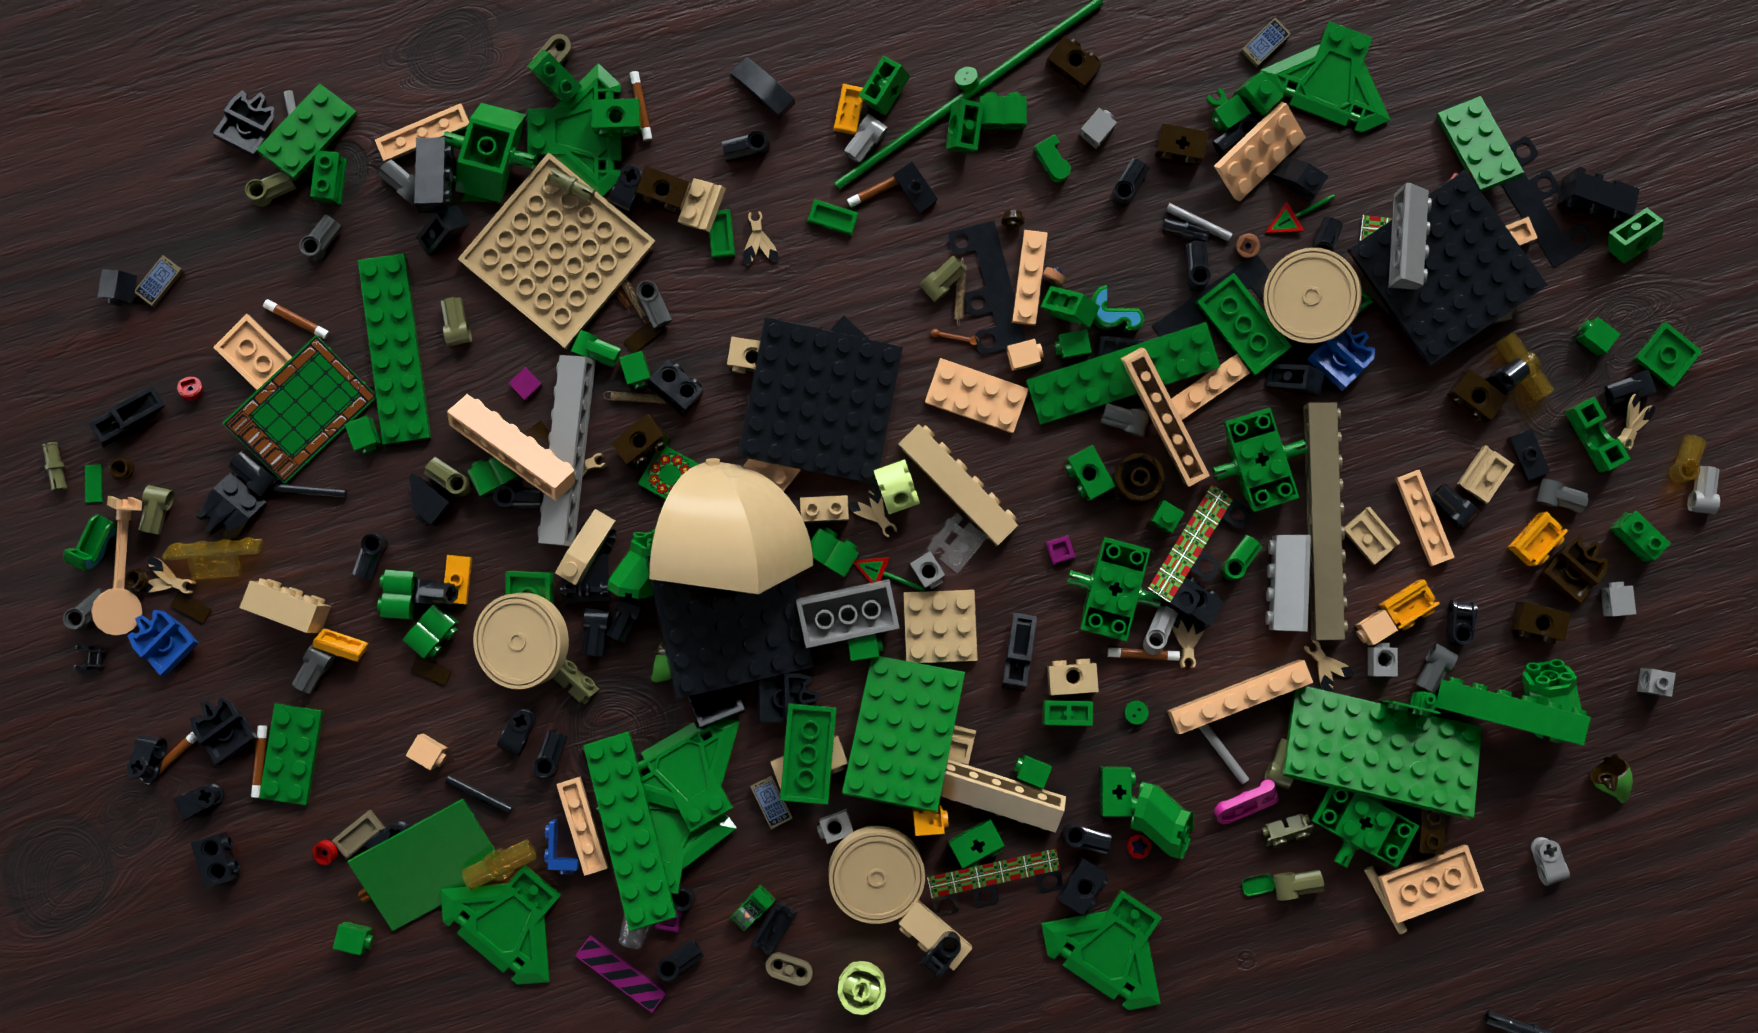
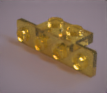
[163,537,263,580]

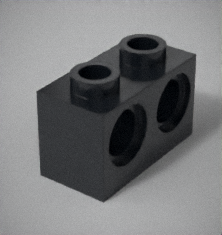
[648,360,704,417]
[191,831,240,889]

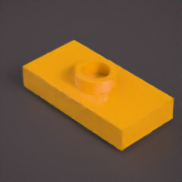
[834,84,864,135]
[444,555,472,604]
[313,628,368,662]

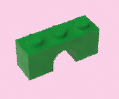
[1564,397,1630,473]

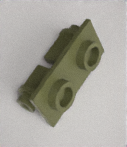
[553,659,599,704]
[1262,813,1314,848]

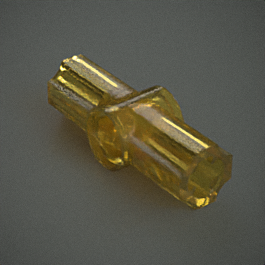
[1495,332,1554,402]
[461,839,536,890]

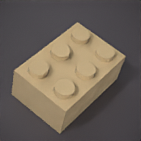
[239,578,331,633]

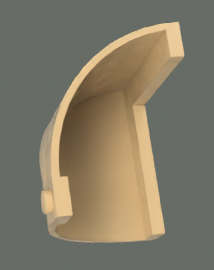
[649,458,813,594]

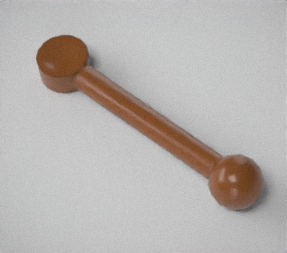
[930,329,979,346]

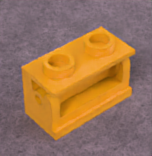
[1508,512,1568,566]
[1379,579,1440,630]
[913,805,949,836]

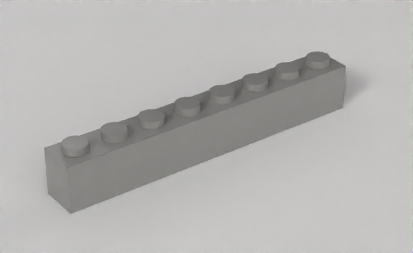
[537,355,596,547]

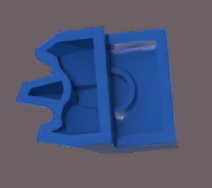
[1307,326,1375,391]
[127,609,199,677]

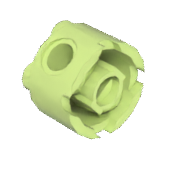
[873,460,920,514]
[838,961,886,1015]

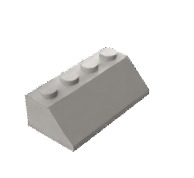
[1388,183,1432,290]
[1265,535,1311,631]
[796,579,900,648]

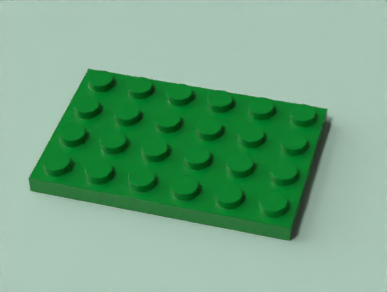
[842,656,965,813]

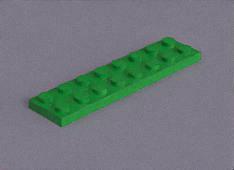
[358,253,431,445]
[1026,322,1220,425]
[583,731,678,932]

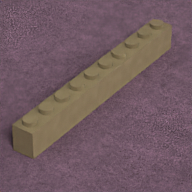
[1303,402,1348,640]

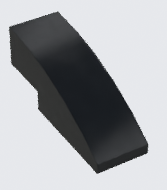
[730,57,796,119]
[88,386,165,448]
[1001,613,1037,692]

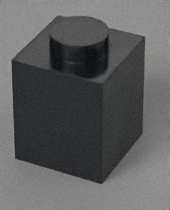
[97,269,137,306]

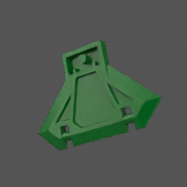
[1260,21,1390,133]
[527,63,622,197]
[638,719,740,833]
[596,802,737,895]
[440,864,561,985]
[1041,890,1162,1010]

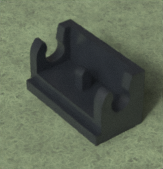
[751,900,798,955]

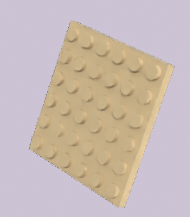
[458,152,657,349]

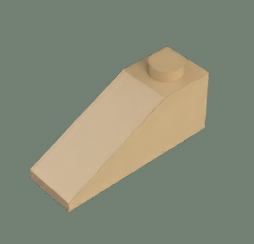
[555,509,616,585]

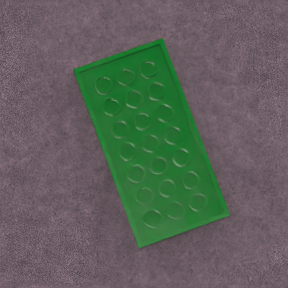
[1282,686,1482,820]

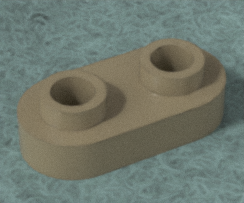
[533,34,572,65]
[766,952,813,986]

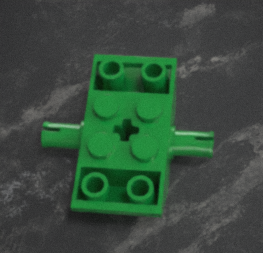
[443,103,537,204]
[1212,408,1308,512]
[1066,537,1162,642]
[1311,787,1419,868]

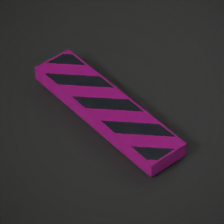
[575,935,667,1013]

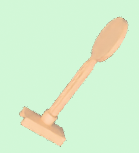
[91,496,142,635]

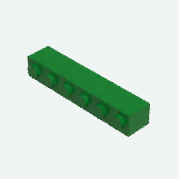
[1435,677,1592,746]

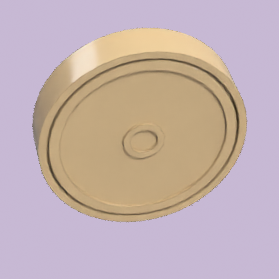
[1264,248,1362,344]
[473,592,569,689]
[828,826,925,924]

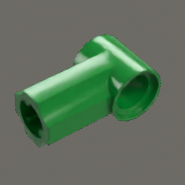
[571,330,622,368]
[1220,535,1263,581]

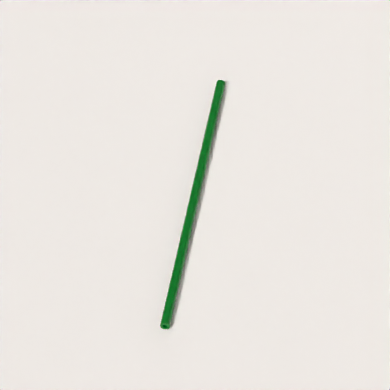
[834,0,1103,190]

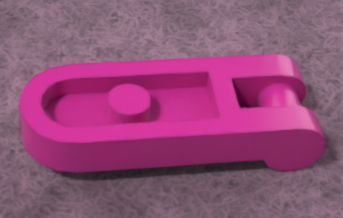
[1214,780,1279,824]

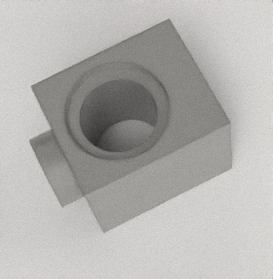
[1079,108,1117,149]
[910,551,945,589]
[1600,582,1636,616]
[1368,643,1398,677]
[1637,668,1676,697]
[817,809,854,844]

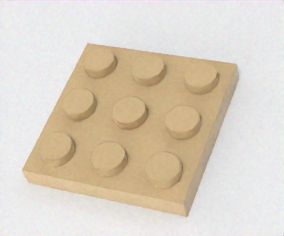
[904,590,977,663]

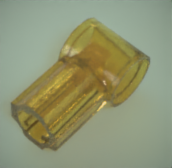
[1669,434,1707,483]

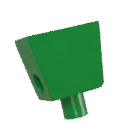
[1233,72,1284,122]

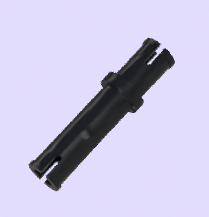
[1483,1010,1556,1033]

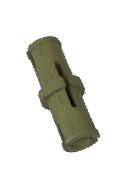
[547,168,596,203]
[42,442,67,491]

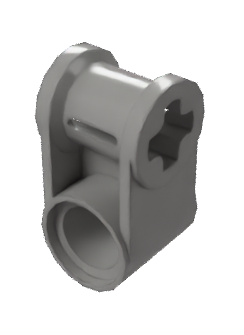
[1531,837,1570,886]

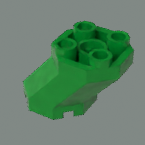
[608,529,655,599]
[1522,659,1582,743]
[1130,782,1195,859]

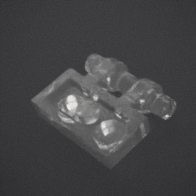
[926,512,987,574]

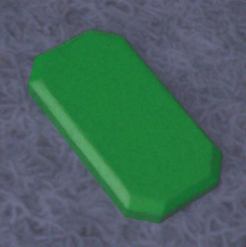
[1241,873,1275,896]

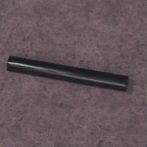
[274,484,347,498]
[445,775,513,815]

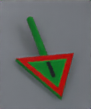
[1265,194,1335,233]
[854,557,925,591]

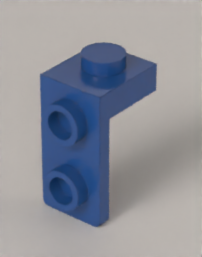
[544,819,580,875]

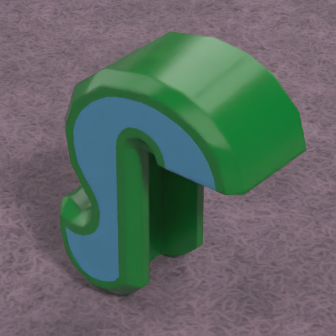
[1091,285,1144,333]
[63,514,117,572]

